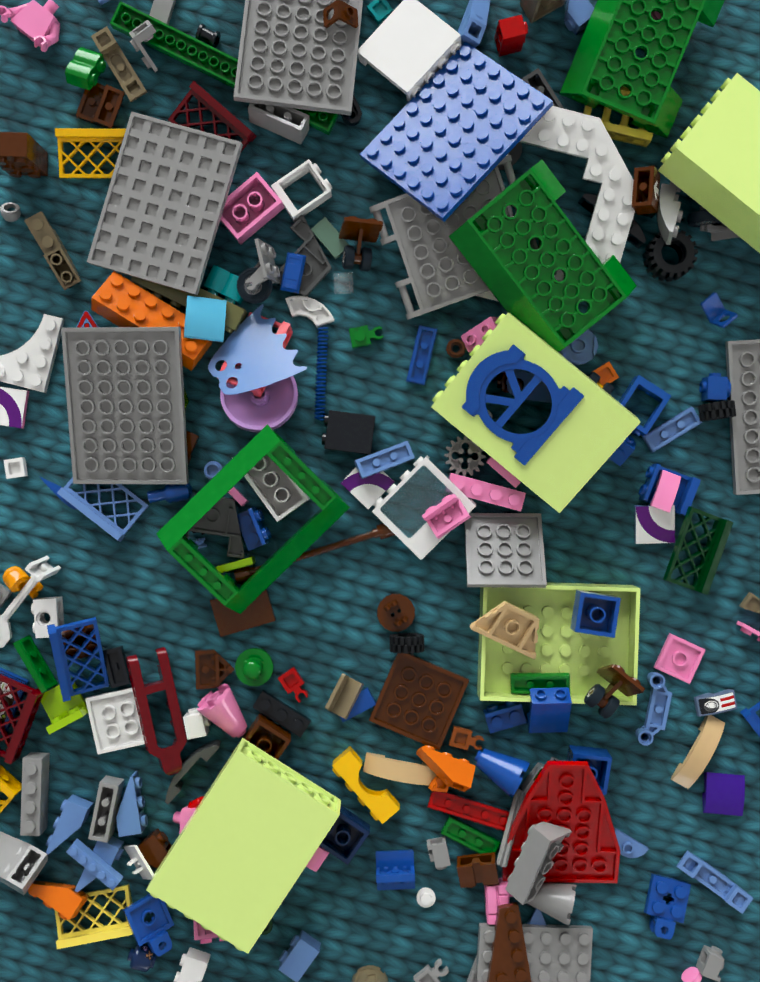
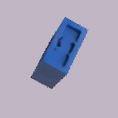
[618,375,671,437]

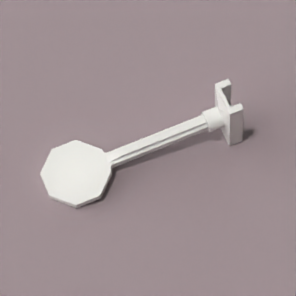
[0,556,61,648]

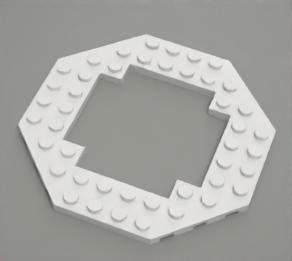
[476,106,635,302]

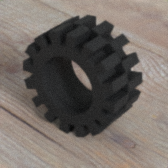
[698,400,736,421]
[390,633,424,654]

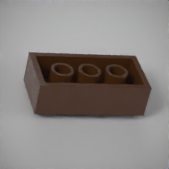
[216,713,291,778]

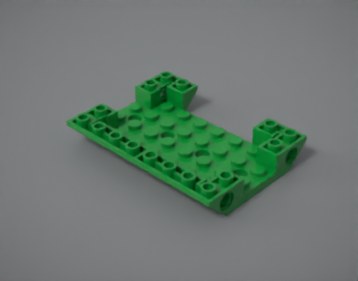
[559,0,725,138]
[448,160,637,352]

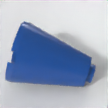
[474,748,530,798]

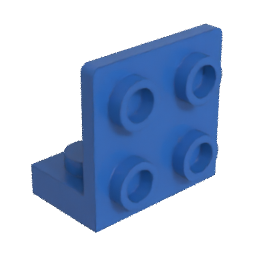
[237,507,272,551]

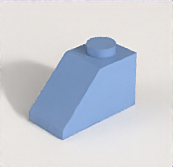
[564,0,594,36]

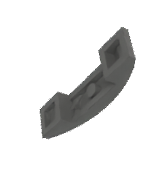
[165,739,221,804]

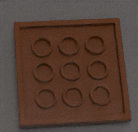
[369,653,469,750]

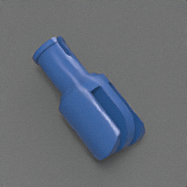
[147,483,192,503]

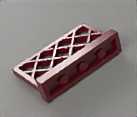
[168,81,257,152]
[0,674,44,765]

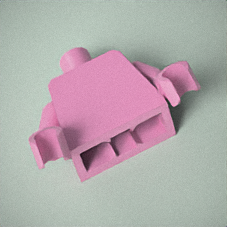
[0,0,60,52]

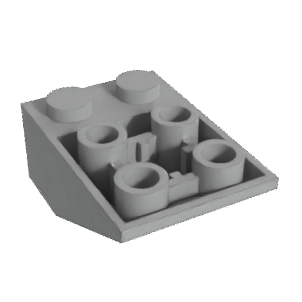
[0,831,48,895]

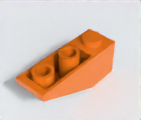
[416,745,476,792]
[28,880,89,920]

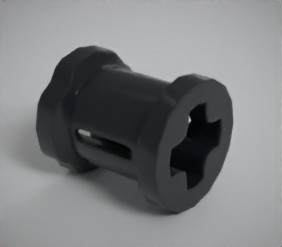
[195,24,221,48]

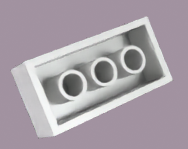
[244,455,310,522]

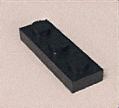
[253,690,311,738]

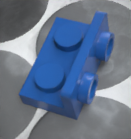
[483,701,527,734]

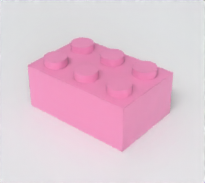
[220,172,284,245]

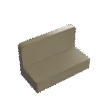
[325,673,364,720]

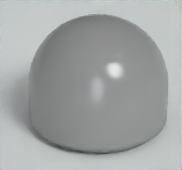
[0,202,21,222]

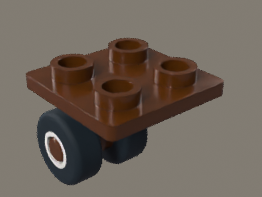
[339,216,383,271]
[584,664,645,719]

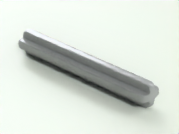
[496,789,526,867]

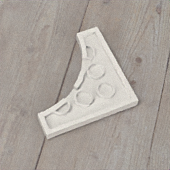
[0,314,65,393]

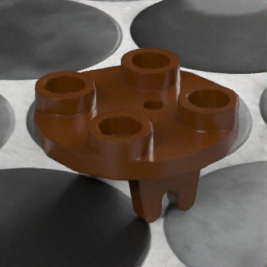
[377,593,415,632]

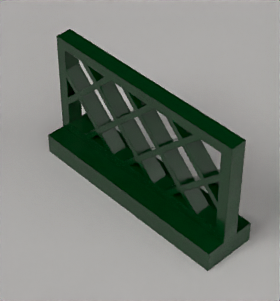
[663,506,733,595]

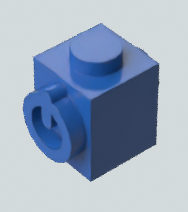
[699,373,731,402]

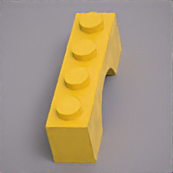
[332,746,400,824]

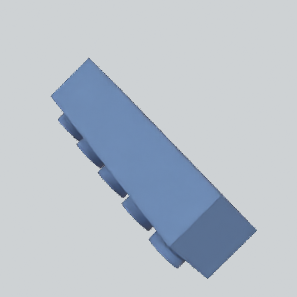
[66,838,123,891]

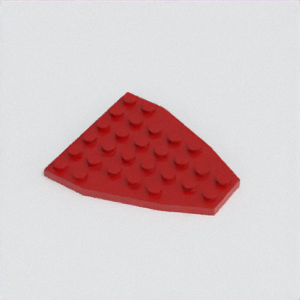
[502,761,620,883]

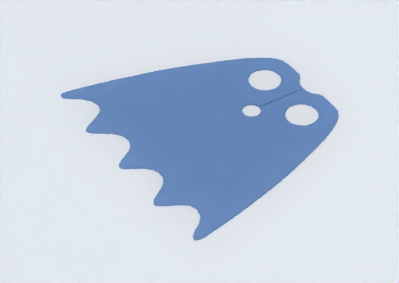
[208,304,307,395]

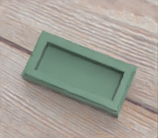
[311,217,350,260]

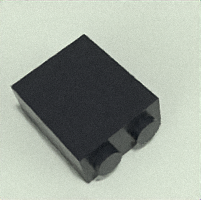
[322,410,375,455]

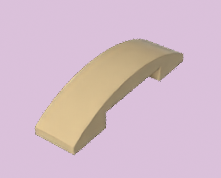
[671,715,725,789]
[363,752,437,786]

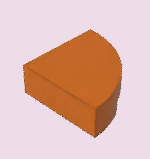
[428,776,449,793]

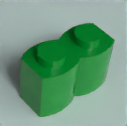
[65,47,106,90]

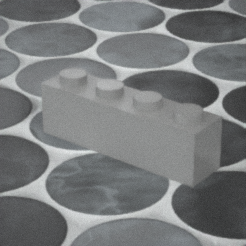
[20,752,50,836]

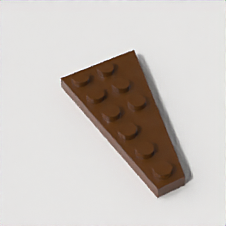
[487,902,531,982]

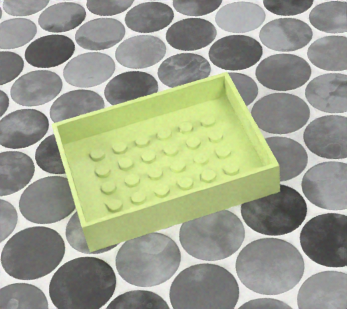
[477,582,640,706]

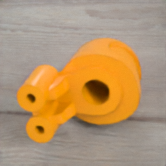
[2,566,44,599]

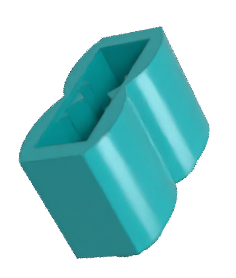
[204,265,250,305]

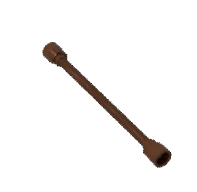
[234,523,395,584]

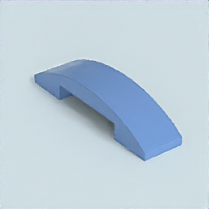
[677,850,753,914]

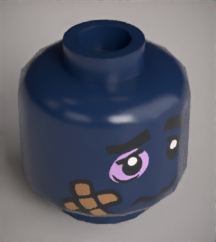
[127,944,157,972]

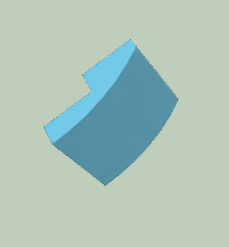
[184,295,227,342]

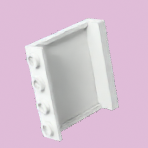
[358,0,462,102]

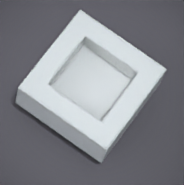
[3,457,28,479]

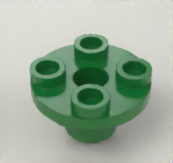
[235,648,274,687]

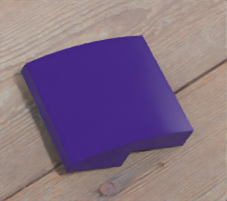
[702,772,745,816]

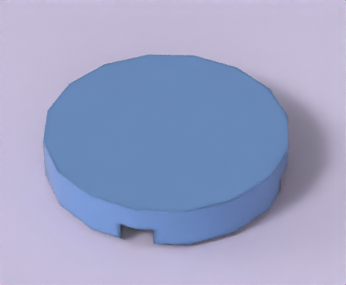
[560,329,598,365]

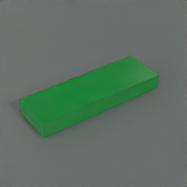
[13,635,58,693]
[511,673,570,694]
[441,815,500,854]

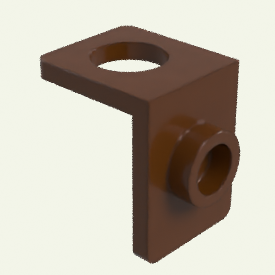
[323,0,358,28]
[497,371,523,393]

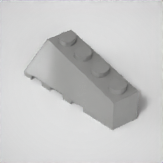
[505,821,572,905]

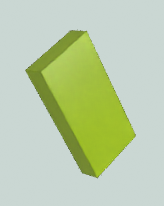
[215,556,256,573]

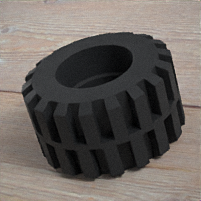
[643,230,698,282]

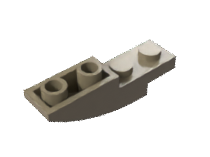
[24,211,81,290]

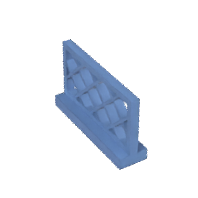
[57,477,149,542]

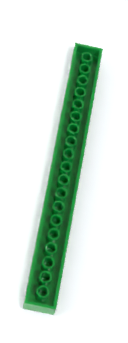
[110,1,339,135]

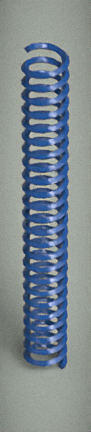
[314,327,328,421]

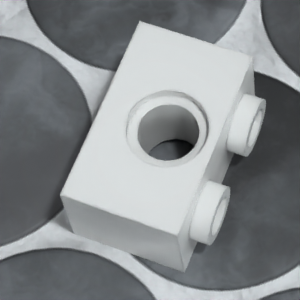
[31,596,64,638]

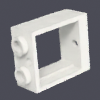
[271,159,333,222]

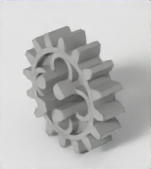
[444,435,486,476]

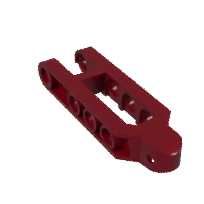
[126,647,187,775]

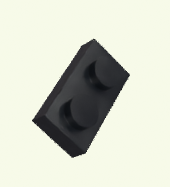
[103,645,131,688]

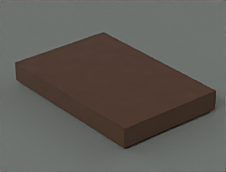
[210,589,276,637]

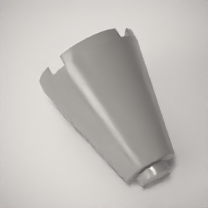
[527,883,577,925]

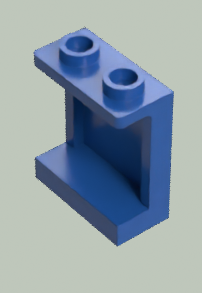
[639,464,701,516]
[526,687,572,733]

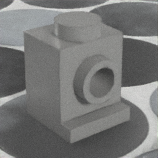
[426,836,451,870]
[696,945,725,982]

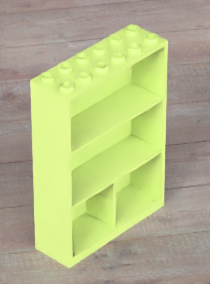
[658,73,760,253]
[146,738,341,954]

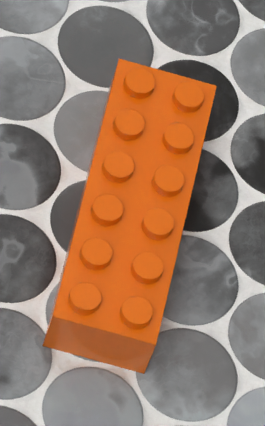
[91,271,212,371]

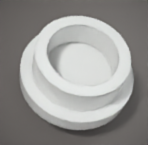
[416,887,436,908]

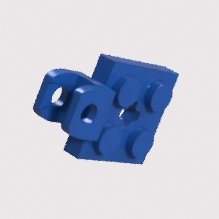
[644,873,691,940]
[123,894,174,957]

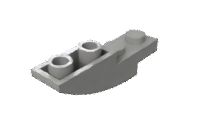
[657,181,683,245]

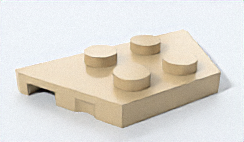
[470,601,540,660]

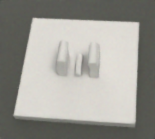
[124,845,154,880]

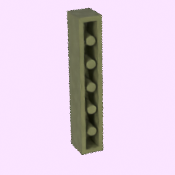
[131,277,247,334]

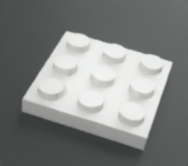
[85,687,145,754]

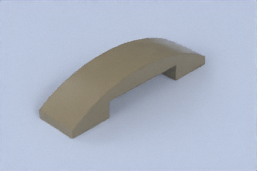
[91,26,148,102]

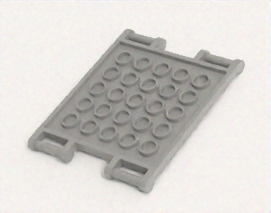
[369,155,538,320]

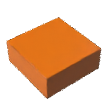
[592,361,619,386]

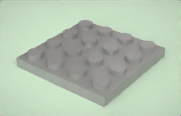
[464,513,547,588]

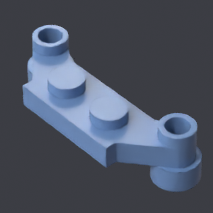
[635,672,672,746]

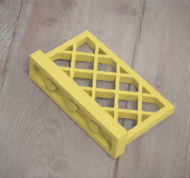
[55,884,133,949]

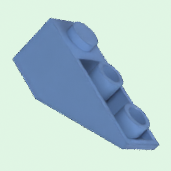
[458,0,490,48]
[116,771,148,837]
[46,794,93,855]

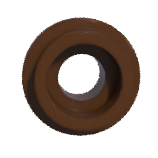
[446,339,466,358]

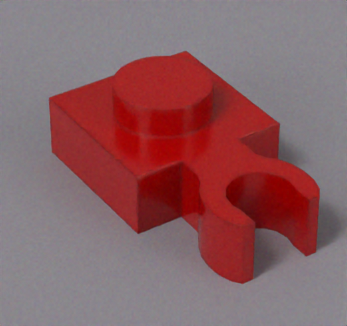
[277,667,309,703]

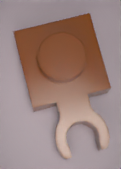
[449,725,484,750]

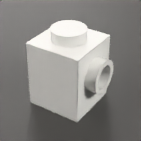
[183,707,211,740]

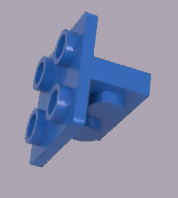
[376,849,415,890]

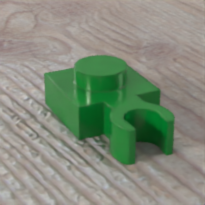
[349,325,383,348]

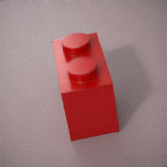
[494,14,528,57]

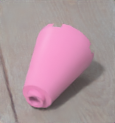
[197,683,247,738]

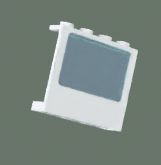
[372,455,476,560]

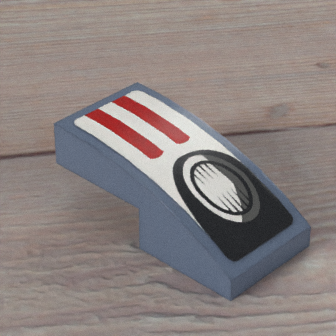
[694,689,738,717]

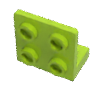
[41,678,88,734]

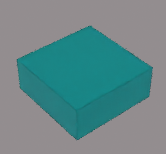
[367,0,393,25]

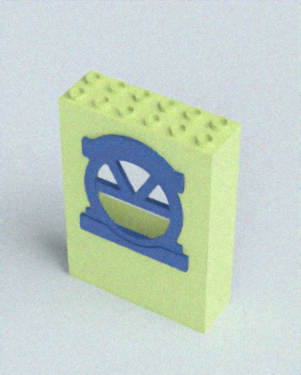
[431,313,641,513]

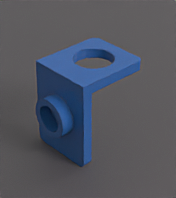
[700,292,738,328]

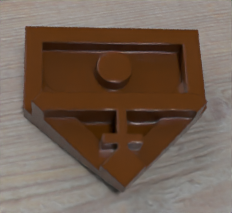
[195,649,235,689]

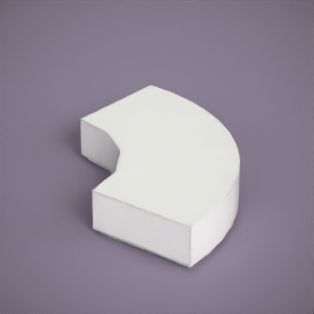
[285,296,335,328]

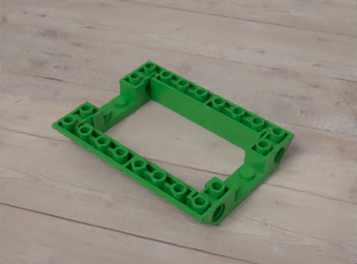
[156,424,350,614]

